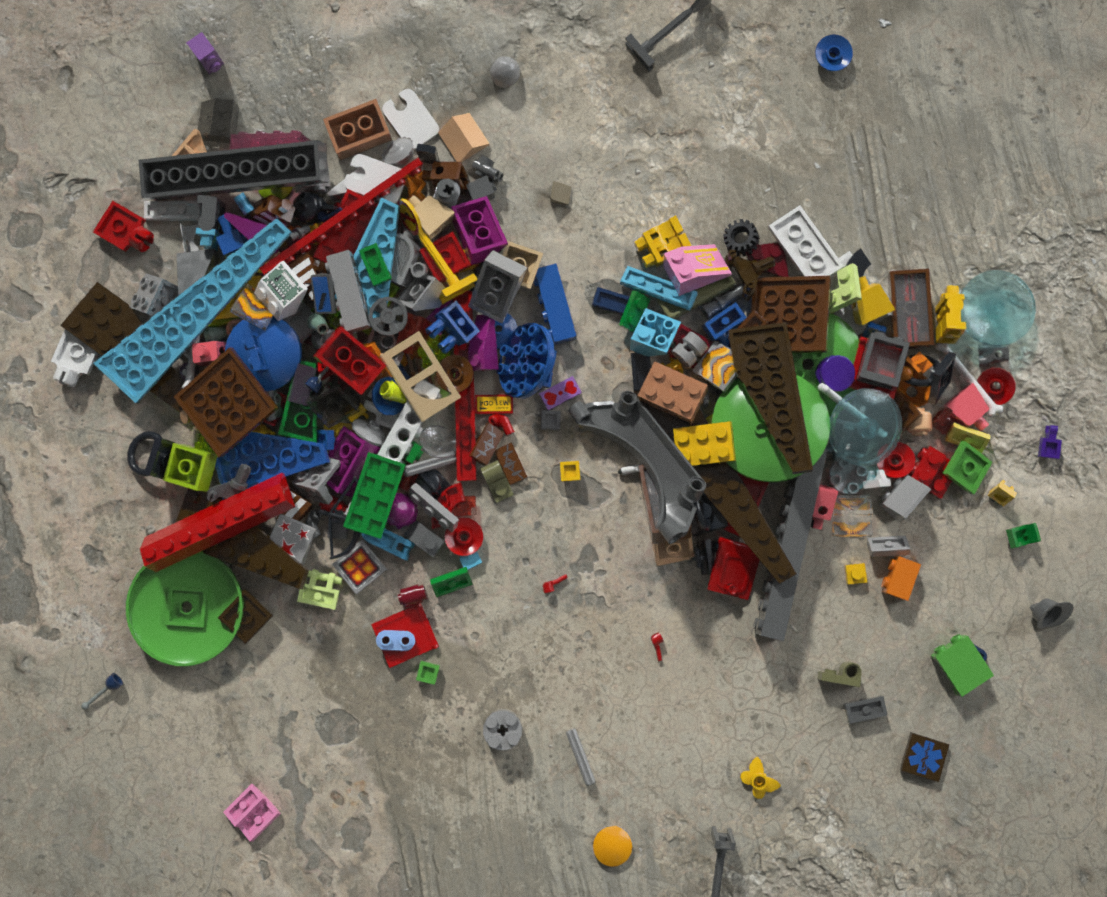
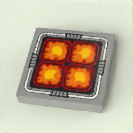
[332,540,387,594]

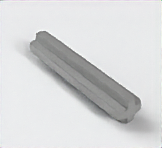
[403,452,456,477]
[566,728,595,786]

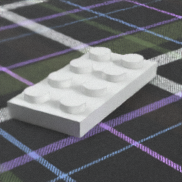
[768,205,844,276]

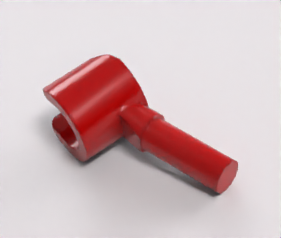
[543,574,568,593]
[651,632,664,661]

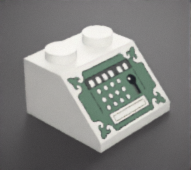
[254,261,308,320]

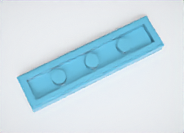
[620,266,698,311]

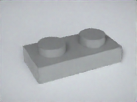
[867,536,910,557]

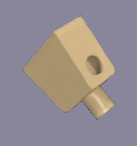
[408,196,455,240]

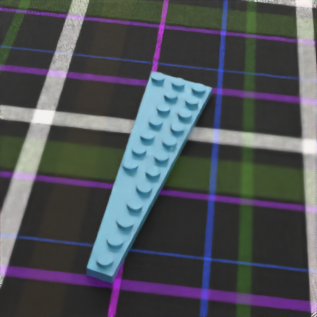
[93,219,292,403]

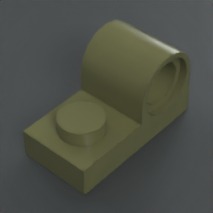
[480,460,514,503]
[817,661,862,687]

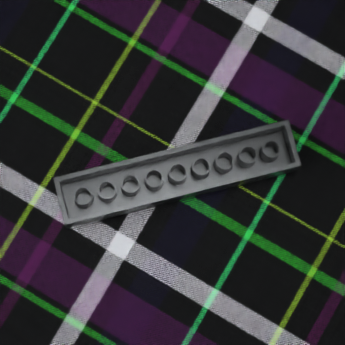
[138,140,329,201]
[753,449,828,641]

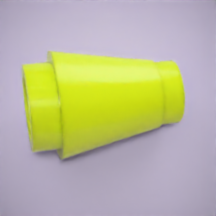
[379,381,407,404]

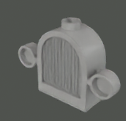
[391,231,428,287]

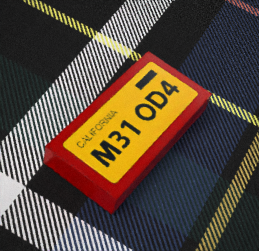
[475,394,513,414]

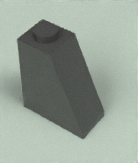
[177,248,220,295]

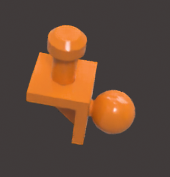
[404,172,426,202]
[901,352,933,381]

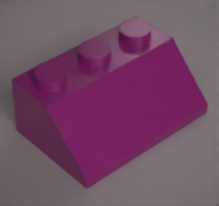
[451,196,508,265]
[326,426,381,498]

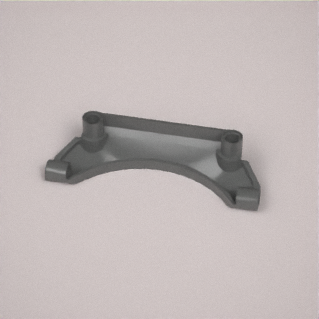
[568,391,706,544]

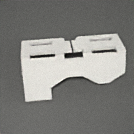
[180,224,199,252]

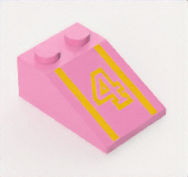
[663,244,732,296]

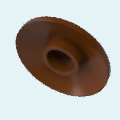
[436,355,474,393]

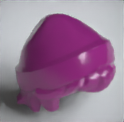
[387,493,418,529]

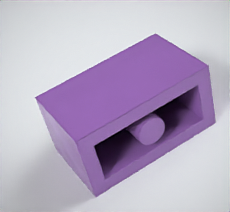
[186,32,224,74]

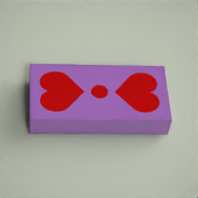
[539,376,582,411]

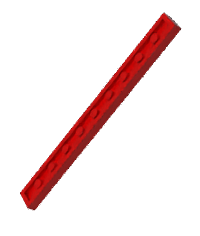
[259,158,423,275]
[453,291,477,481]

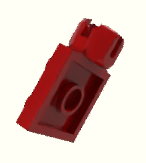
[93,201,154,252]

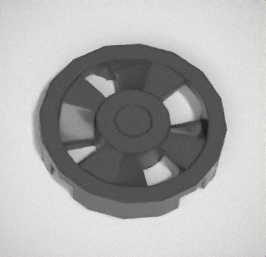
[369,297,408,336]

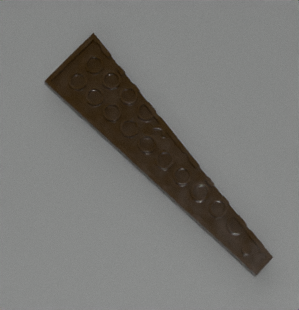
[637,397,797,584]

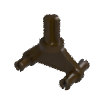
[724,250,776,301]

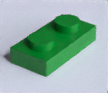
[359,243,392,287]
[618,291,650,333]
[430,567,473,597]

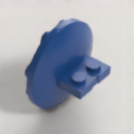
[225,316,302,391]
[496,323,557,399]

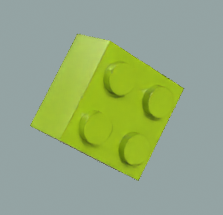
[163,443,218,491]

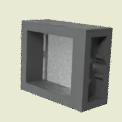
[856,332,910,391]

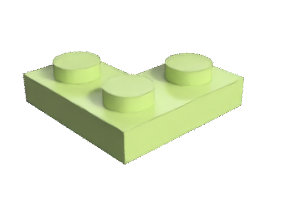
[829,263,862,314]

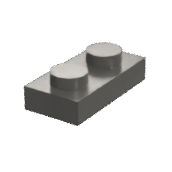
[844,695,888,724]

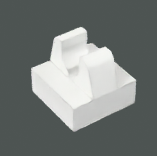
[863,469,891,489]

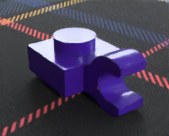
[1038,425,1062,459]

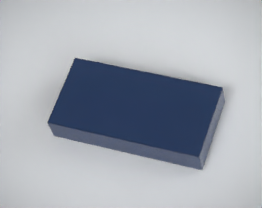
[592,287,630,315]

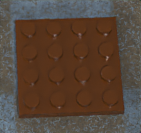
[751,275,831,353]
[174,347,278,457]

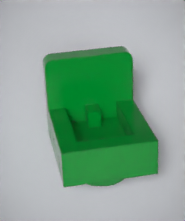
[397,437,424,464]
[1006,523,1041,548]

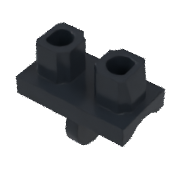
[689,539,719,575]

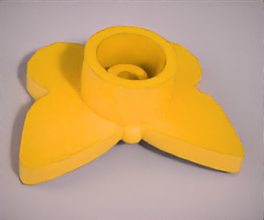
[740,757,781,799]

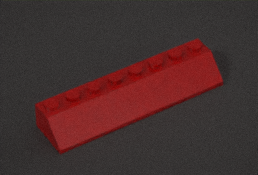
[140,472,295,572]

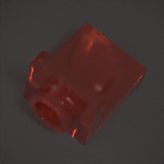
[932,406,956,434]
[452,496,477,516]

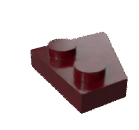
[746,242,789,277]

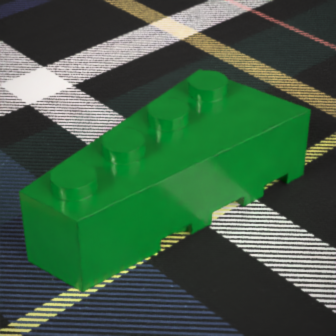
[278,360,317,442]

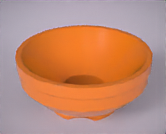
[898,374,931,408]

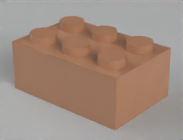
[323,99,392,160]
[638,361,708,424]

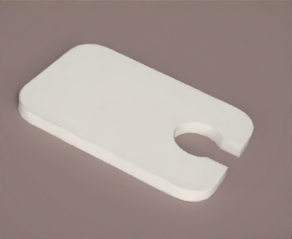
[382,89,439,150]
[344,154,406,204]

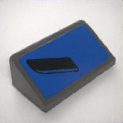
[310,273,337,314]

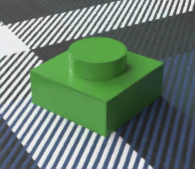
[416,661,440,685]

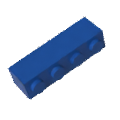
[533,263,577,345]

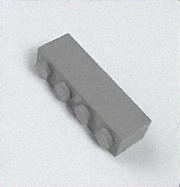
[325,250,372,334]

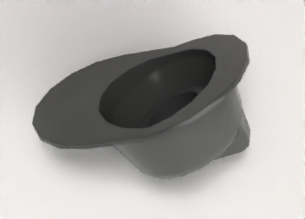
[1030,598,1074,629]

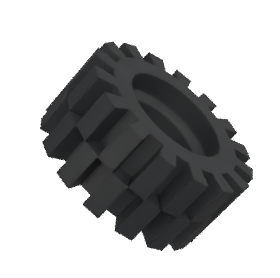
[723,219,760,257]

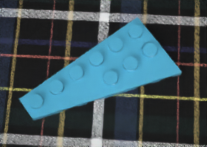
[335,197,400,318]

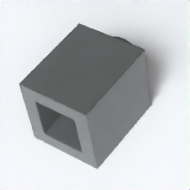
[466,175,497,200]

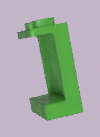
[931,634,994,697]

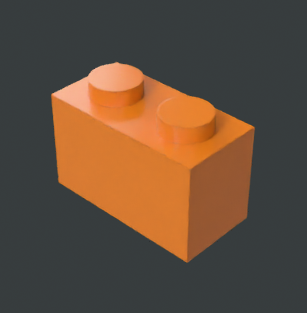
[881,556,921,601]

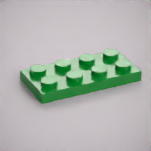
[343,452,406,539]

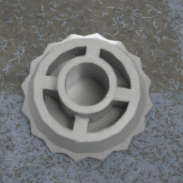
[381,136,414,167]

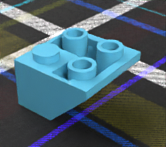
[630,308,681,357]

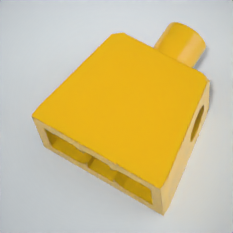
[851,276,895,325]

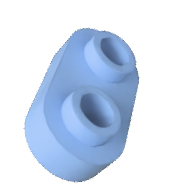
[376,630,415,651]

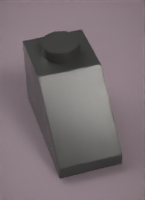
[404,520,446,557]

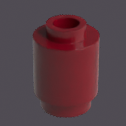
[398,584,428,608]

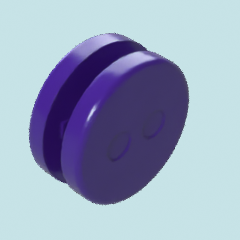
[816,355,855,391]

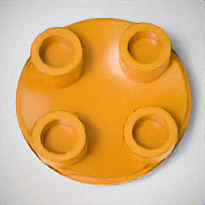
[593,826,632,867]

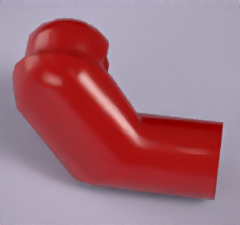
[488,414,515,436]

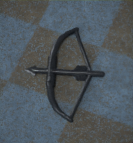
[319,476,361,560]

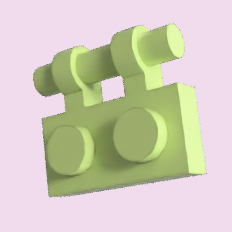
[297,569,343,610]

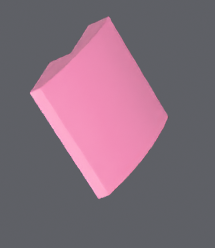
[223,784,281,842]

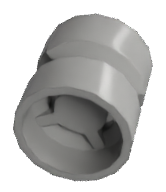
[672,331,708,368]

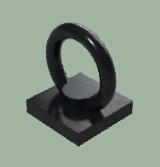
[903,352,956,405]
[127,431,179,479]
[691,493,730,537]

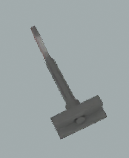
[625,0,712,72]
[711,826,736,897]

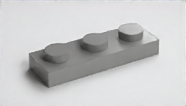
[409,483,459,532]

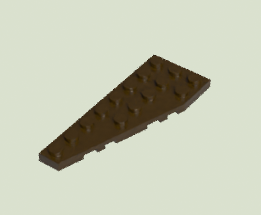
[60,282,184,413]
[728,322,813,474]
[176,488,309,589]

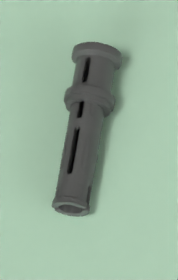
[700,283,744,320]

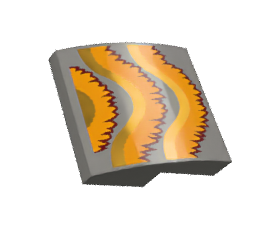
[692,341,738,393]

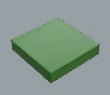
[943,441,992,494]

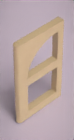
[380,331,461,422]

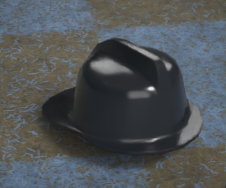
[412,469,450,500]

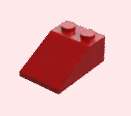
[313,326,386,395]

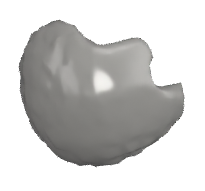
[490,56,520,88]

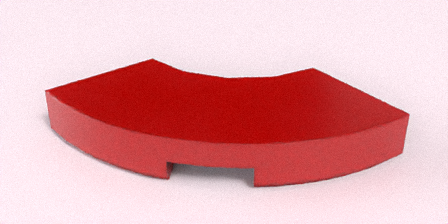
[431,482,466,529]

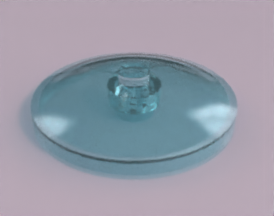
[960,270,1036,346]
[829,388,902,466]

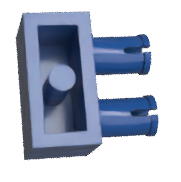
[216,215,248,258]
[426,301,480,354]
[701,302,747,349]

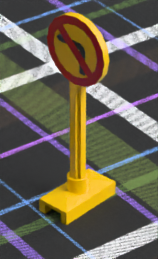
[397,199,478,304]

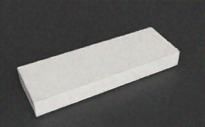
[144,201,202,221]

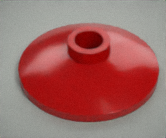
[977,368,1016,405]
[876,441,916,478]
[445,517,483,556]

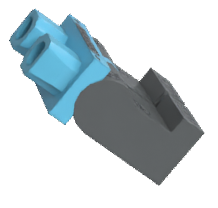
[196,195,226,251]

